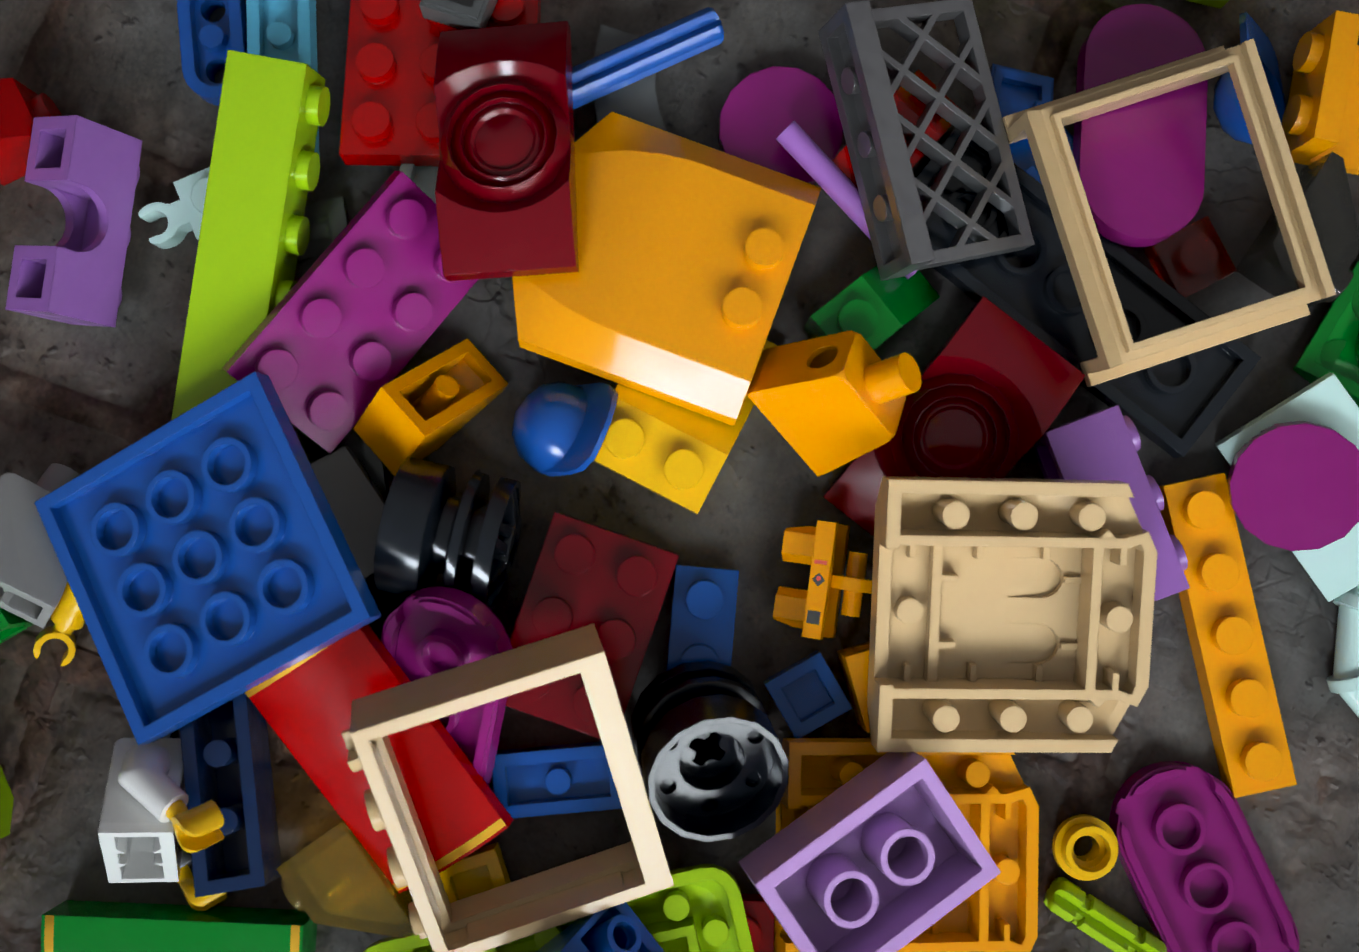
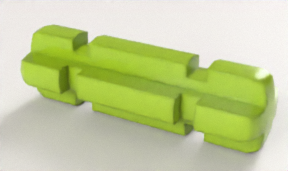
[1044,877,1167,952]

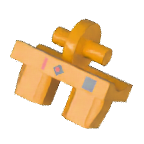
[773,520,872,640]

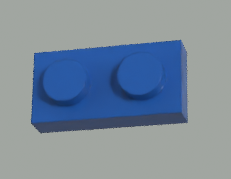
[667,564,739,671]
[492,741,622,818]

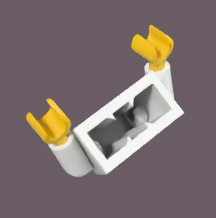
[98,730,227,911]

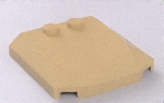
[867,476,1158,753]

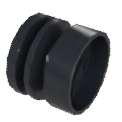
[374,457,522,610]
[631,660,788,842]

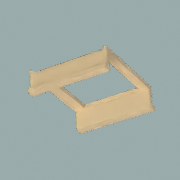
[1002,38,1336,387]

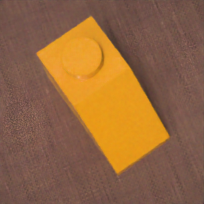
[353,338,509,476]

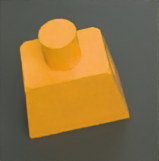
[746,330,922,477]

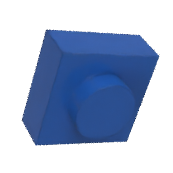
[763,650,852,738]

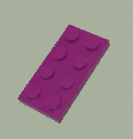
[222,171,478,454]

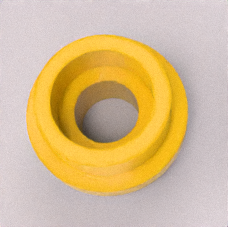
[1052,814,1118,881]

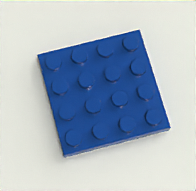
[34,371,382,746]

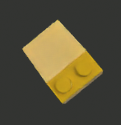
[594,340,778,515]

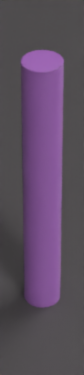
[776,121,918,279]

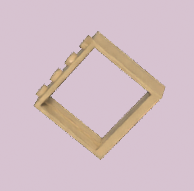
[341,623,674,952]

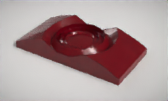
[434,21,579,281]
[823,296,1086,536]

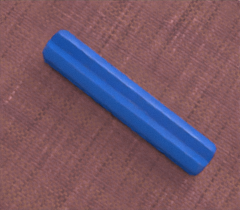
[572,7,724,110]

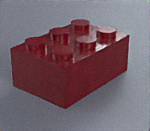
[506,512,679,739]

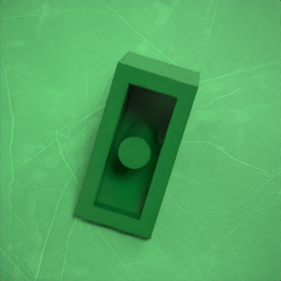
[803,265,940,350]

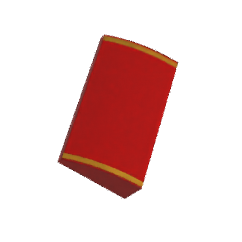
[244,624,514,894]

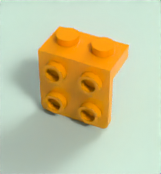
[1282,10,1359,175]

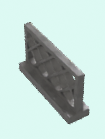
[818,0,1035,281]

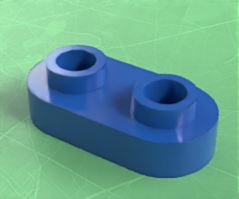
[177,0,247,106]

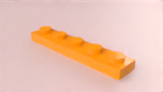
[1159,473,1297,798]

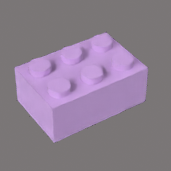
[739,752,1001,952]

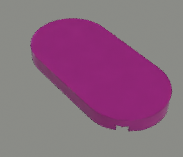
[1073,4,1208,247]
[381,586,512,786]
[1109,761,1300,952]

